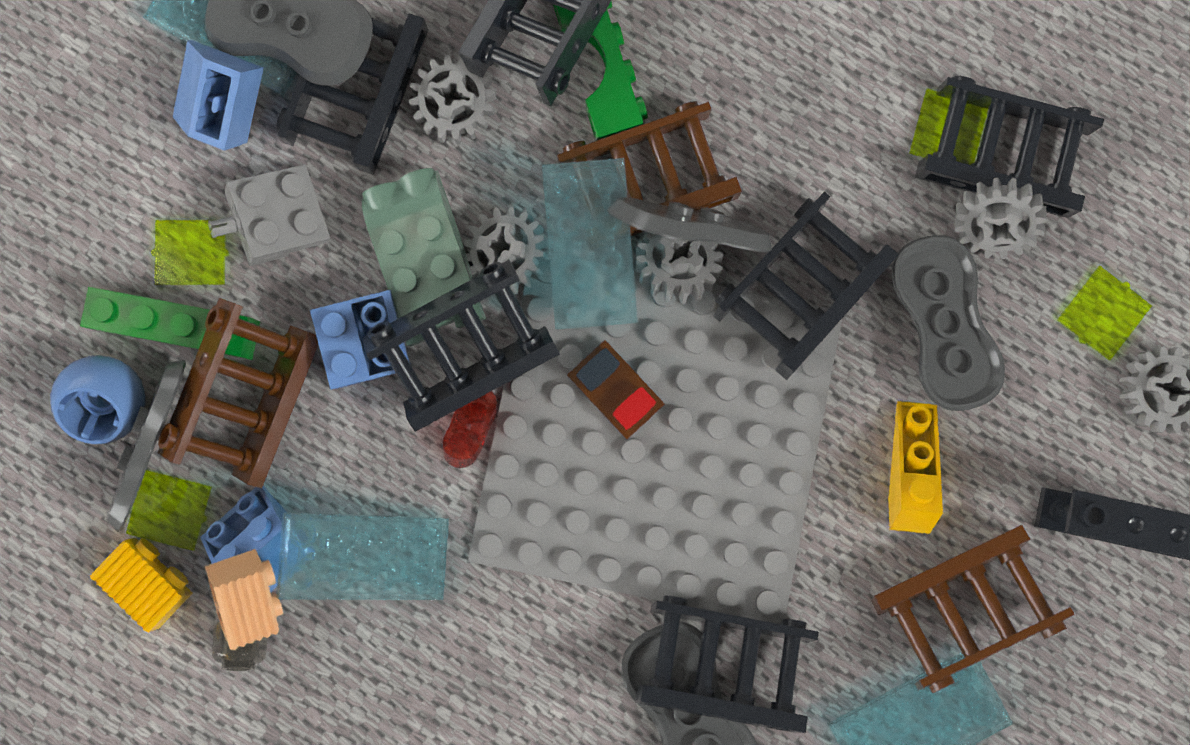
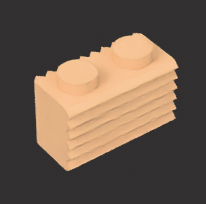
[205,549,283,650]

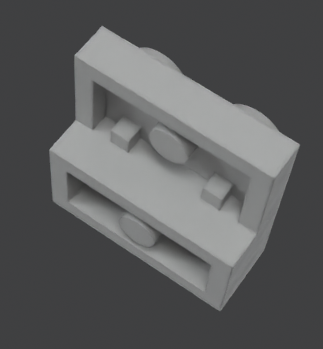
[208,164,331,266]

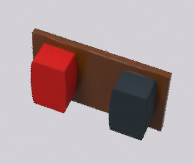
[567,340,665,440]

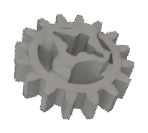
[409,55,496,144]
[955,178,1047,259]
[463,206,550,294]
[634,232,723,304]
[1119,346,1190,434]

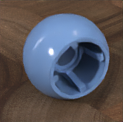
[50,355,146,444]

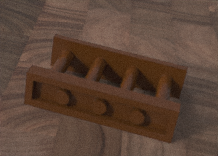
[557,101,742,251]
[157,298,319,489]
[871,525,1075,694]

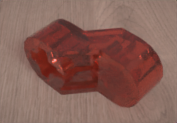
[442,391,497,468]

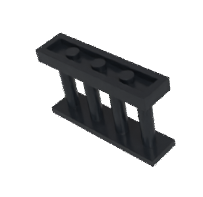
[458,0,611,106]
[276,13,429,175]
[915,76,1104,218]
[714,191,899,380]
[363,260,560,432]
[1034,487,1190,561]
[635,595,819,733]

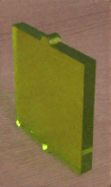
[909,88,989,165]
[151,220,229,285]
[1057,266,1152,360]
[126,470,212,551]

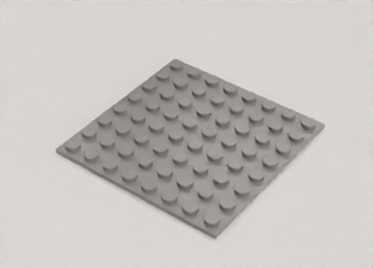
[468,250,842,624]

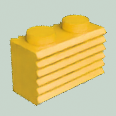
[90,538,193,633]

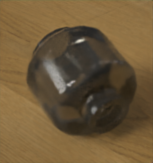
[212,621,268,671]

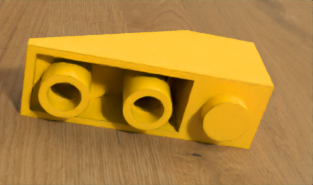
[888,401,943,534]

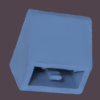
[173,40,264,151]
[310,290,410,390]
[200,486,315,592]

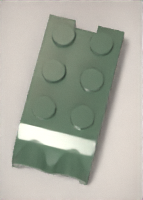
[362,168,486,346]

